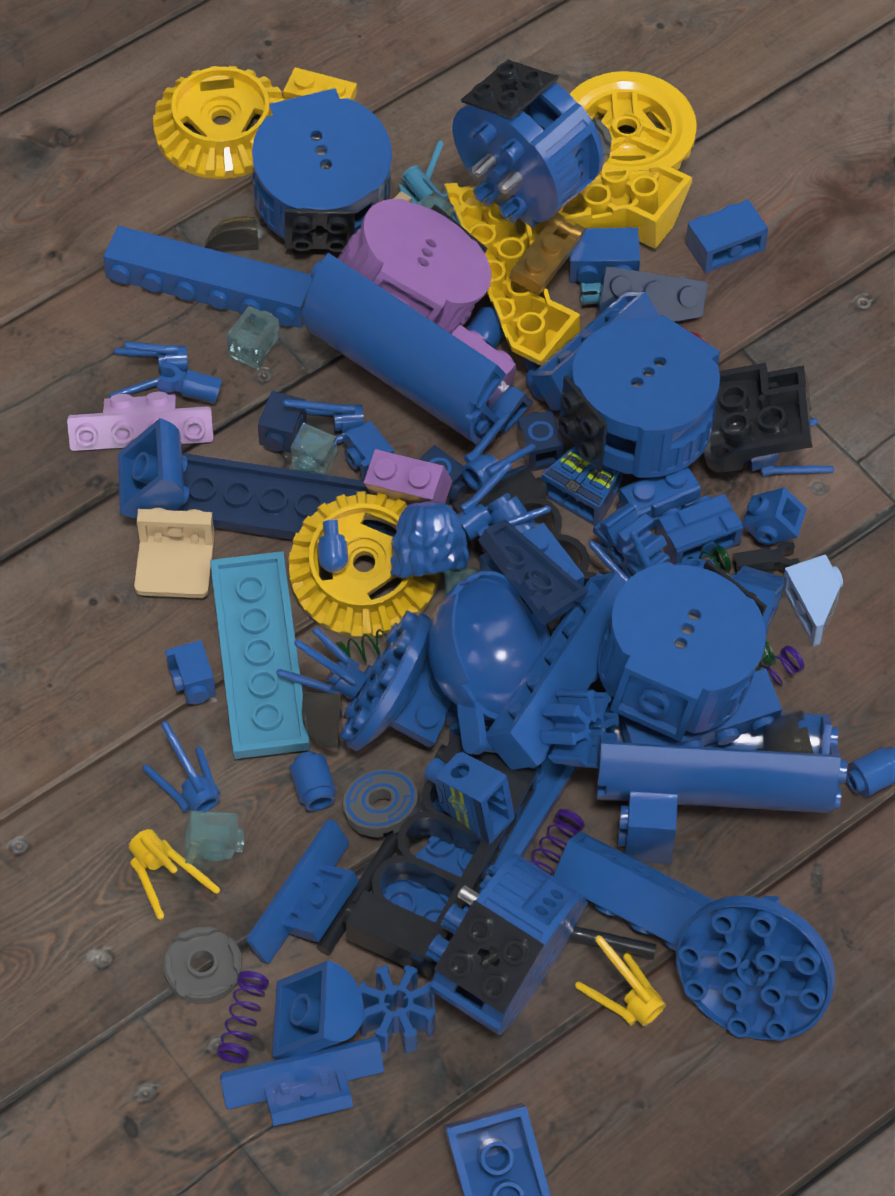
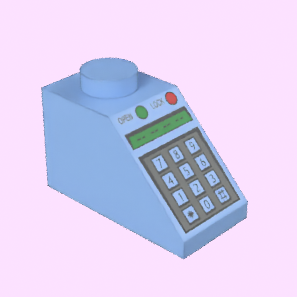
[783,554,843,646]

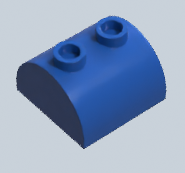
[118,418,189,518]
[272,960,365,1060]

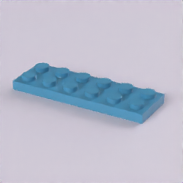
[210,551,310,759]

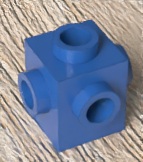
[742,487,807,546]

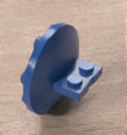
[340,610,453,751]
[676,895,835,1041]

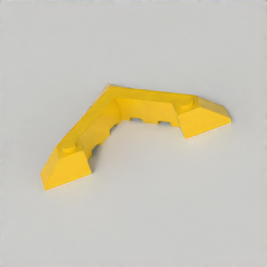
[444,164,692,366]

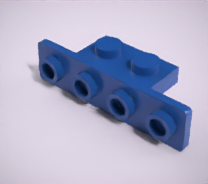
[246,819,359,964]
[220,1037,384,1126]

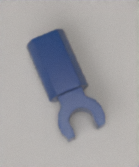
[157,363,222,405]

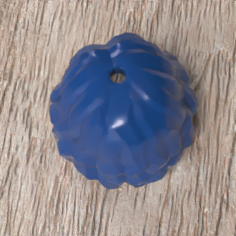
[390,501,469,578]

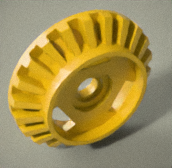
[153,66,286,179]
[570,71,696,174]
[289,491,440,638]

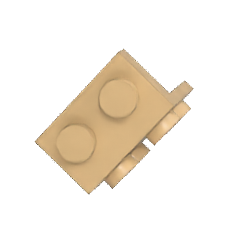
[134,508,215,598]

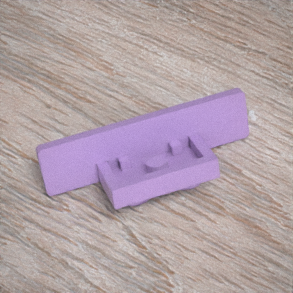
[67,392,213,451]

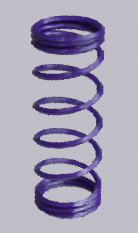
[530,809,585,875]
[217,970,269,1063]

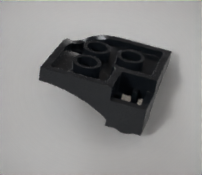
[703,363,813,472]

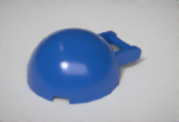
[427,571,550,755]

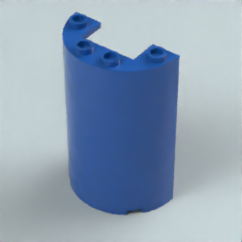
[301,253,533,445]
[597,702,847,813]

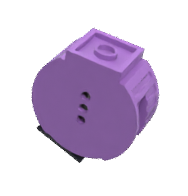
[338,199,491,334]

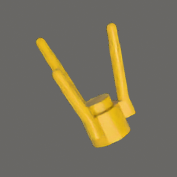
[128,829,220,920]
[575,935,666,1026]

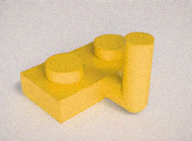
[283,67,357,101]

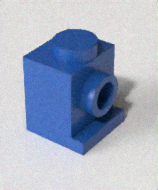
[343,421,395,481]
[165,640,216,704]

